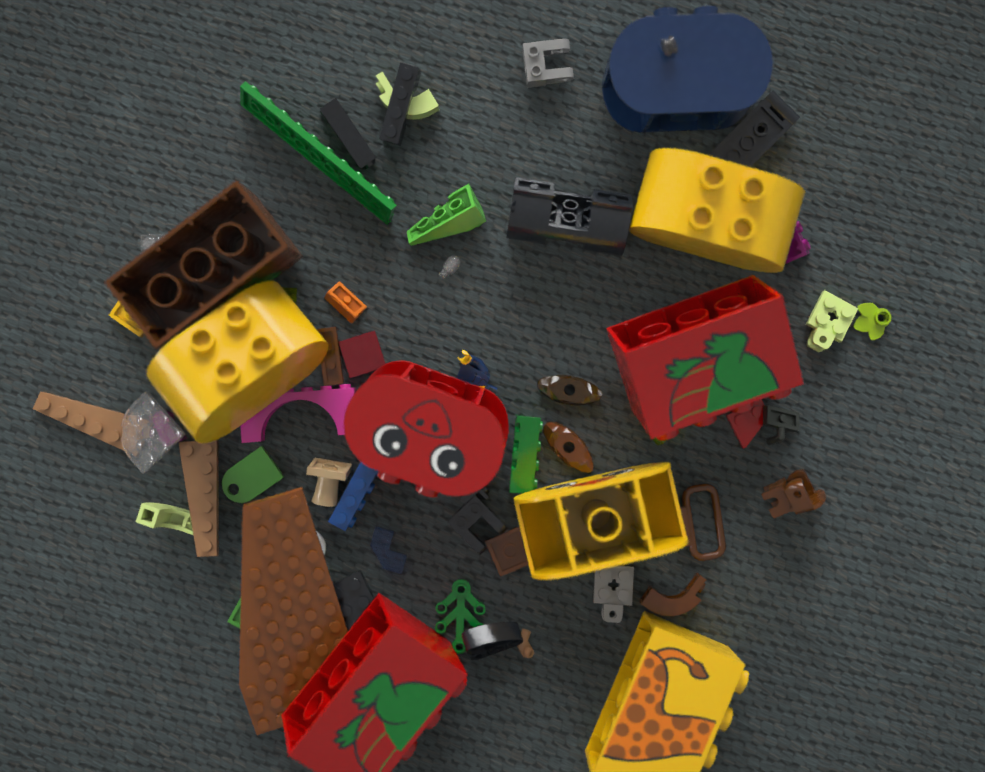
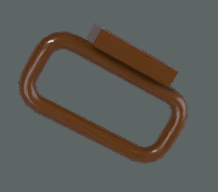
[680,484,726,561]

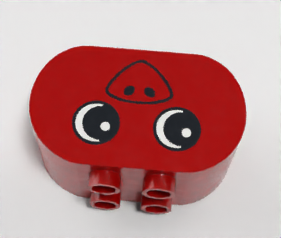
[344,360,509,498]

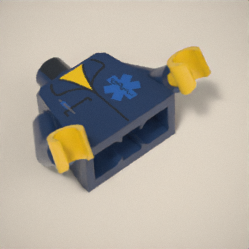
[456,350,498,394]

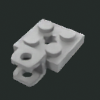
[593,566,634,623]

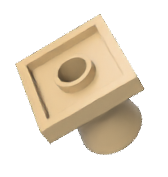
[307,458,352,507]

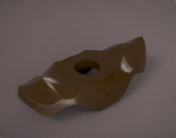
[537,375,603,406]

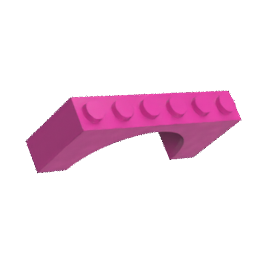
[240,384,356,443]

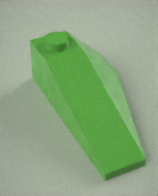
[407,184,486,246]

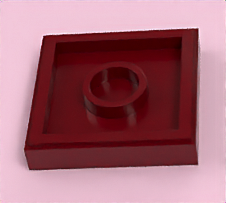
[339,330,386,378]

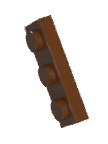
[317,327,344,386]

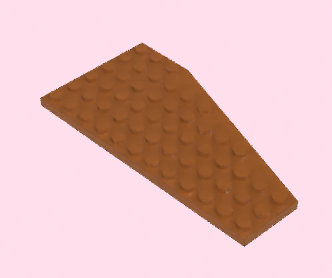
[239,487,348,735]

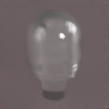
[438,255,461,279]

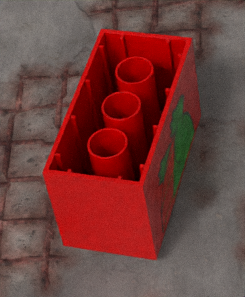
[606,275,804,440]
[281,593,468,772]

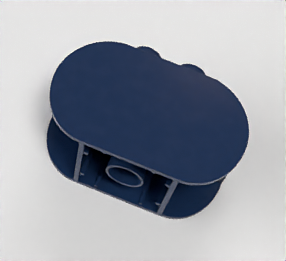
[602,6,773,133]

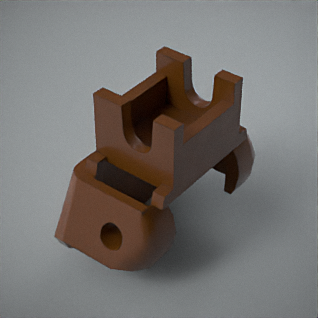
[761,469,826,519]

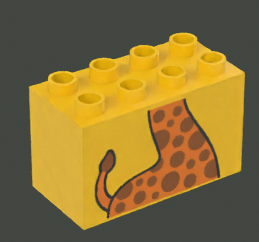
[585,611,749,772]

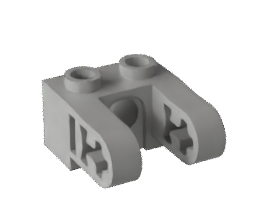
[522,39,574,88]

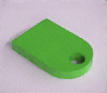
[222,446,284,503]

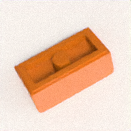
[324,281,367,324]

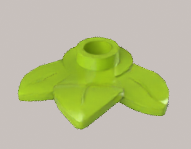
[853,303,891,340]

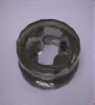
[661,36,678,57]

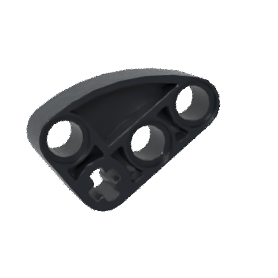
[461,622,524,660]

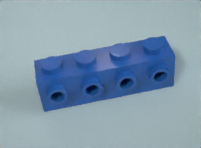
[328,462,378,531]

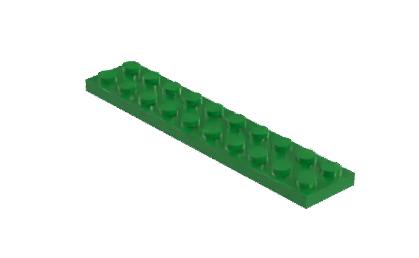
[240,81,396,225]

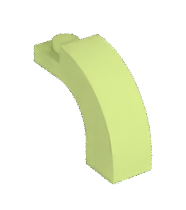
[376,72,439,119]
[136,503,193,535]

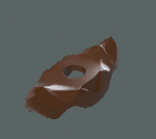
[543,422,594,473]

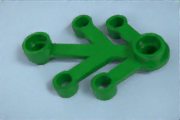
[435,579,486,654]

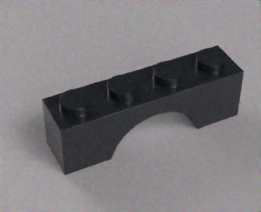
[379,62,422,146]

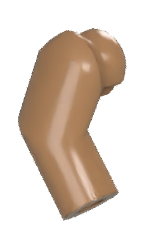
[517,628,534,658]

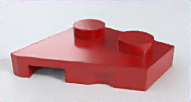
[726,399,765,449]

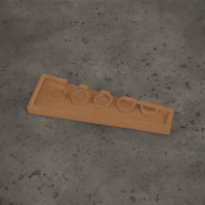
[33,392,154,456]
[179,440,219,557]

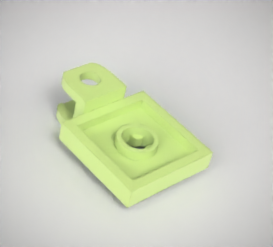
[806,290,858,352]

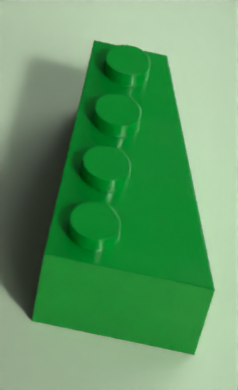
[509,415,543,494]

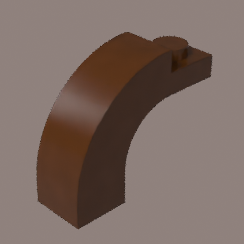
[639,573,706,616]

